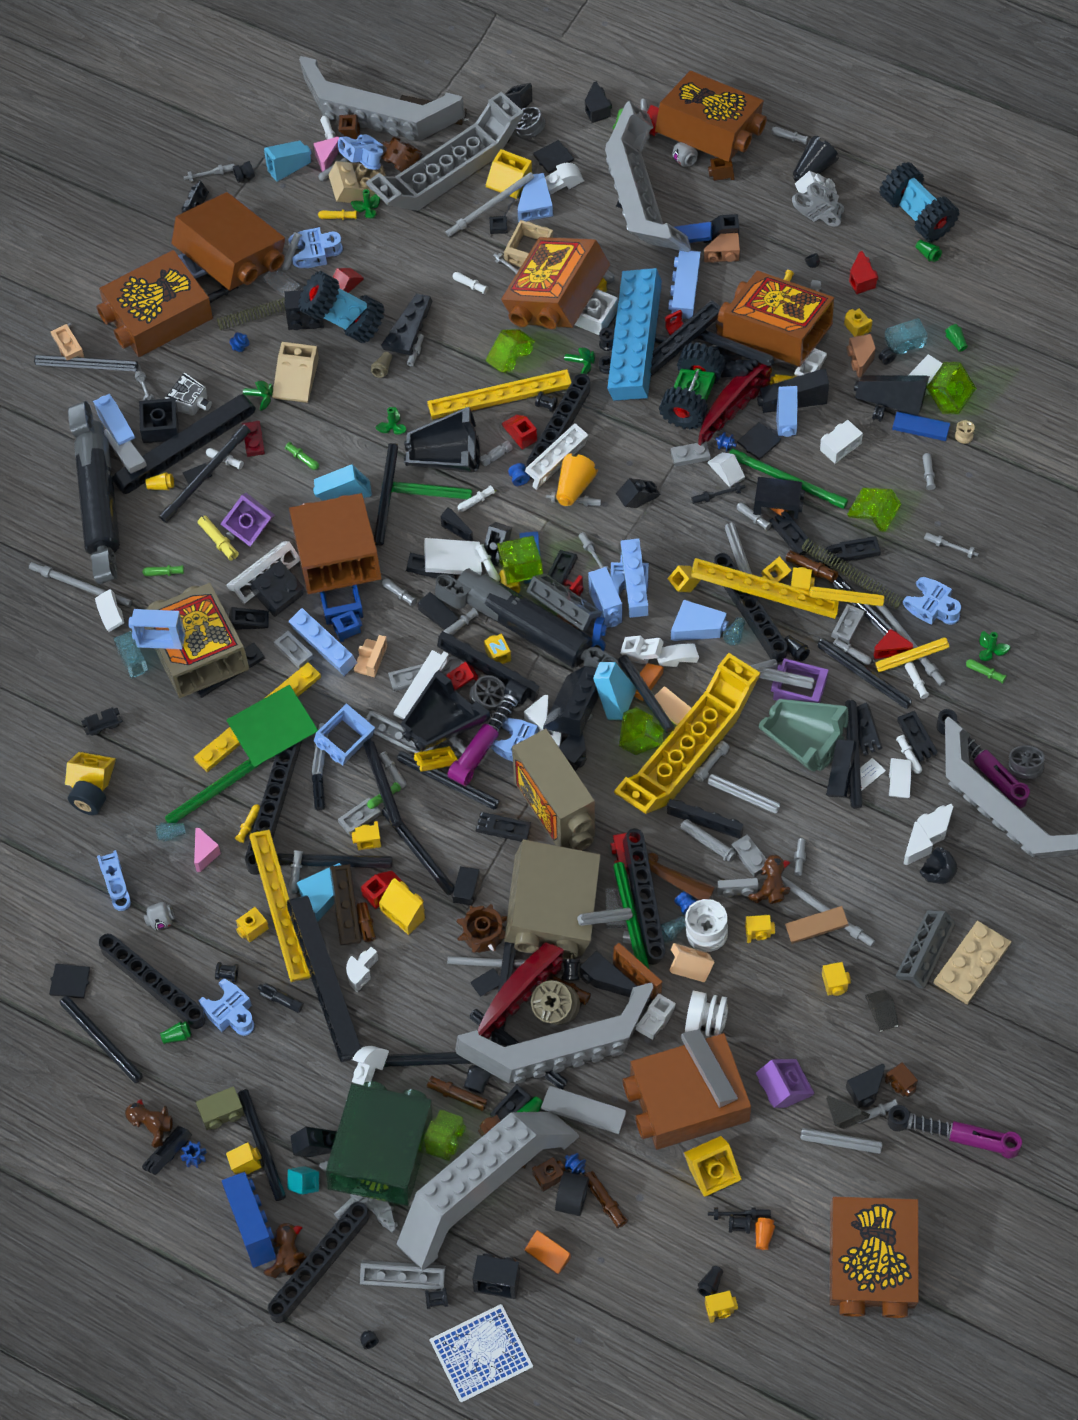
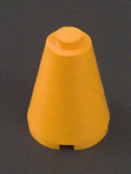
[556,454,598,506]

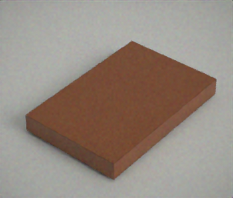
[613,943,663,1001]

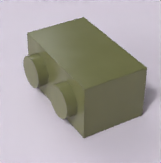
[196,1086,245,1130]

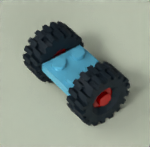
[879,162,960,242]
[298,271,385,343]

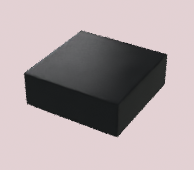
[489,216,508,234]

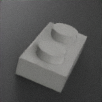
[671,442,710,467]
[831,604,865,644]
[274,631,313,669]
[338,798,381,836]
[731,834,766,877]
[717,878,758,898]

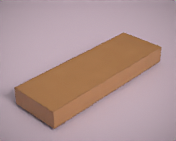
[785,906,849,944]

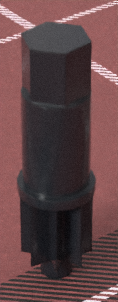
[258,983,304,1013]

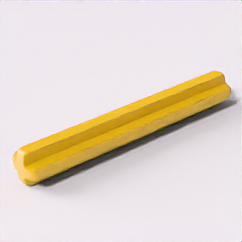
[810,586,884,606]
[876,638,949,672]

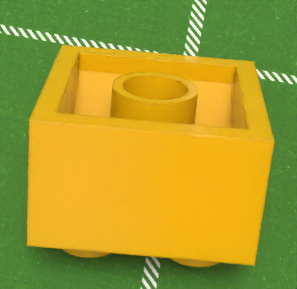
[65,752,116,791]
[684,1136,742,1197]

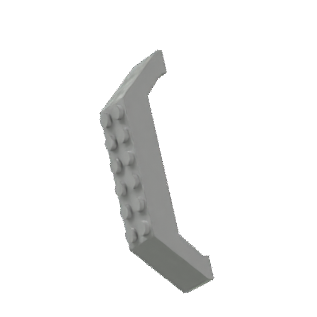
[299,56,465,141]
[366,92,524,211]
[605,101,691,252]
[945,716,1078,858]
[455,983,653,1084]
[397,1112,579,1270]

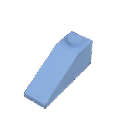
[776,386,797,437]
[93,394,135,445]

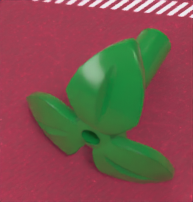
[351,189,380,218]
[564,347,595,375]
[243,381,273,411]
[375,407,407,434]
[979,631,1011,661]

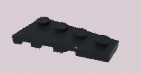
[381,294,433,356]

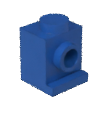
[332,610,363,643]

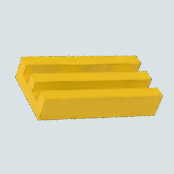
[414,746,457,772]

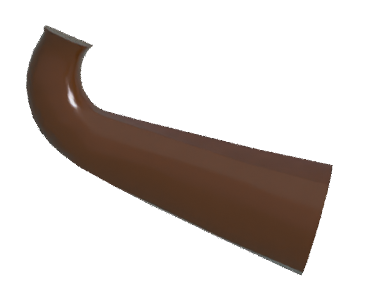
[648,852,715,900]

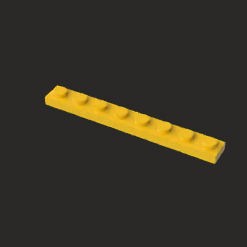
[427,369,572,420]
[691,558,839,619]
[194,662,321,772]
[249,830,311,982]

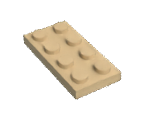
[934,920,1011,1005]

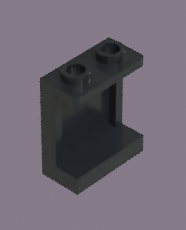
[753,477,805,519]

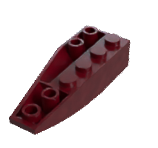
[698,362,772,446]
[477,942,564,1039]

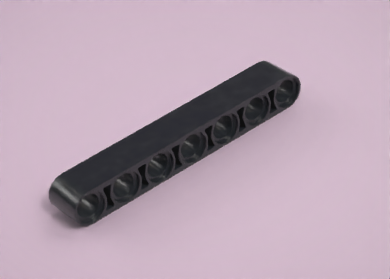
[526,373,590,480]
[714,553,787,663]
[623,828,665,965]
[99,933,206,1029]
[268,1202,369,1323]

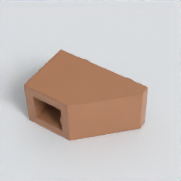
[704,233,740,263]
[847,334,875,377]

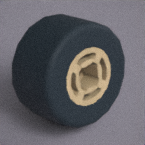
[68,781,107,815]

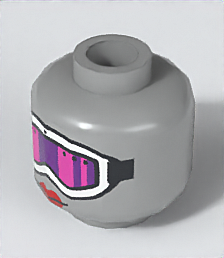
[672,142,698,167]
[144,902,175,930]

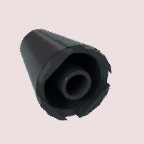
[793,136,839,182]

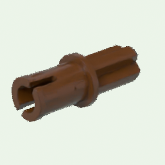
[356,902,376,942]

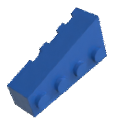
[221,1172,276,1268]

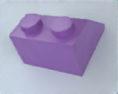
[221,493,275,546]
[756,1059,815,1108]

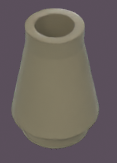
[371,352,393,378]

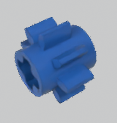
[181,1141,207,1168]

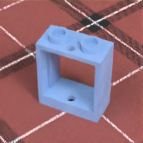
[588,567,622,627]
[129,609,185,649]
[314,703,375,766]

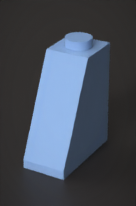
[518,173,553,222]
[671,600,729,641]

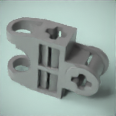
[792,182,844,227]

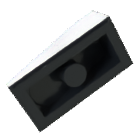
[441,507,473,541]
[418,592,459,630]
[229,607,269,630]
[452,866,480,906]
[490,1084,533,1120]

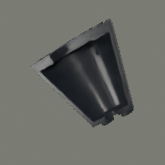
[404,407,480,473]
[400,670,490,752]

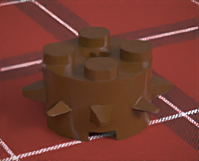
[382,136,423,172]
[456,904,507,953]

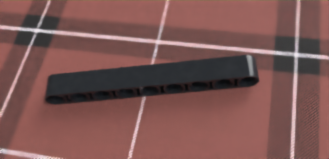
[113,394,256,494]
[245,740,303,875]
[287,895,361,1063]

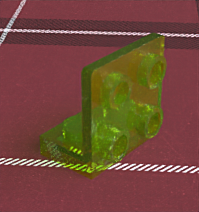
[847,488,901,532]

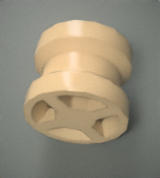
[955,420,975,444]

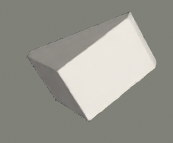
[708,452,745,488]
[524,695,548,732]
[904,822,933,865]

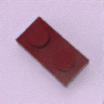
[242,421,265,457]

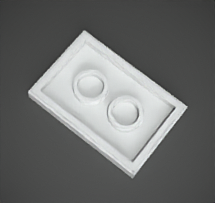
[424,538,482,575]

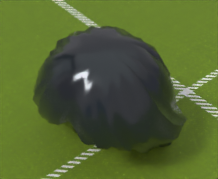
[920,847,957,884]

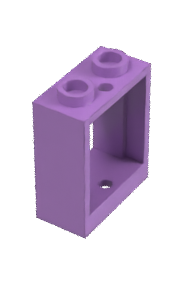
[771,658,828,703]

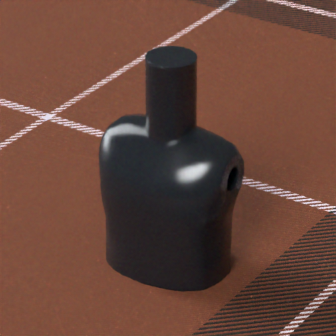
[463,1065,491,1094]

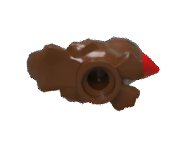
[748,855,791,904]
[125,1099,173,1148]
[264,1223,307,1279]

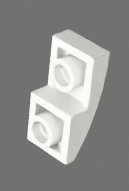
[95,589,124,632]
[657,644,699,667]
[889,758,911,799]

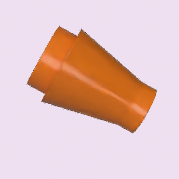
[755,1218,776,1250]

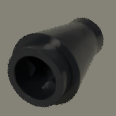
[784,635,810,661]
[697,1266,724,1297]

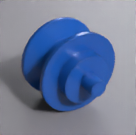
[230,332,249,352]
[715,432,737,452]
[565,1153,586,1175]

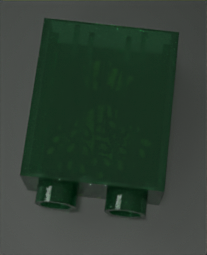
[326,1081,433,1206]

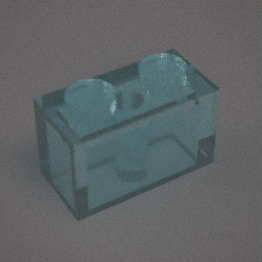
[885,318,928,354]
[113,631,148,679]

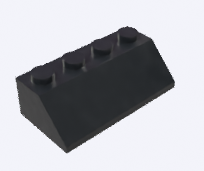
[543,666,599,737]

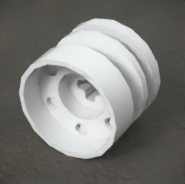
[685,899,728,952]
[685,991,728,1036]

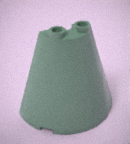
[759,699,848,772]

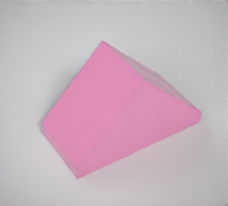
[314,137,339,172]
[194,828,221,872]

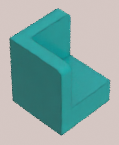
[287,1166,319,1195]

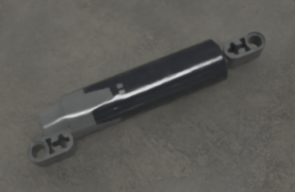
[68,401,120,585]
[435,568,618,668]

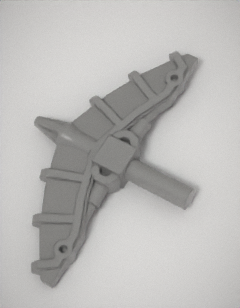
[319,1160,398,1233]

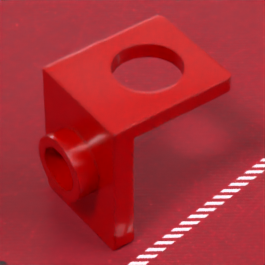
[665,309,684,335]
[564,575,584,596]
[446,662,479,691]

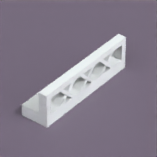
[525,423,588,490]
[226,541,300,604]
[394,650,449,720]

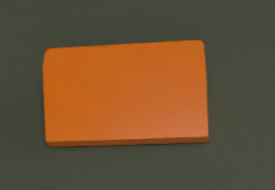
[634,663,663,701]
[525,1230,571,1274]

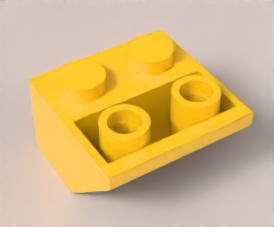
[486,149,532,199]
[379,878,425,935]

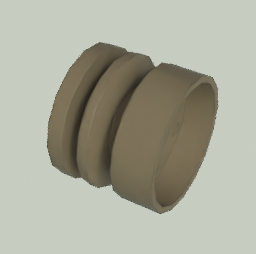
[531,980,580,1025]

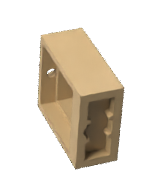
[504,220,553,267]

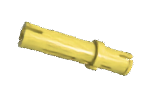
[198,516,239,561]

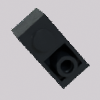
[585,81,612,123]
[703,214,739,243]
[615,478,661,508]
[290,1126,340,1157]

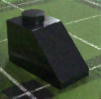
[484,522,513,566]
[559,732,587,771]
[846,1064,885,1108]

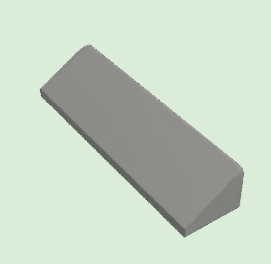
[366,711,439,759]
[681,1029,738,1108]
[541,1086,626,1134]
[360,1260,446,1290]

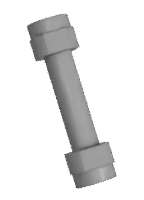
[693,741,730,782]

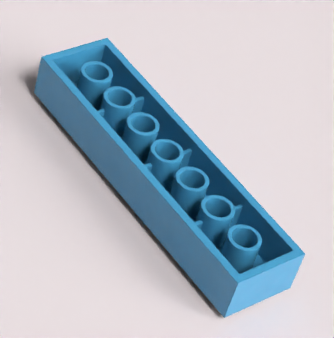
[607,268,662,401]

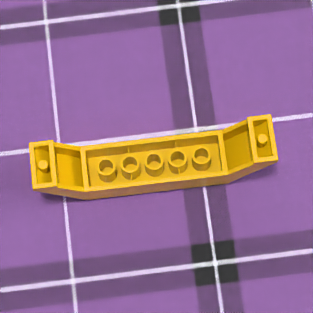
[614,653,760,814]

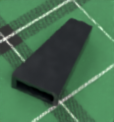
[757,368,829,413]
[854,375,930,415]

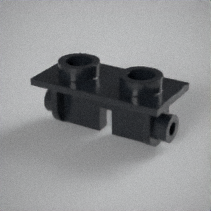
[181,180,209,213]
[81,707,123,736]

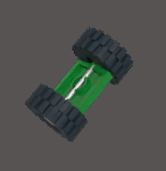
[659,342,725,430]

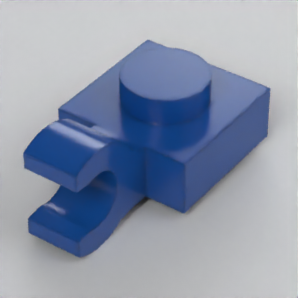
[592,617,607,651]

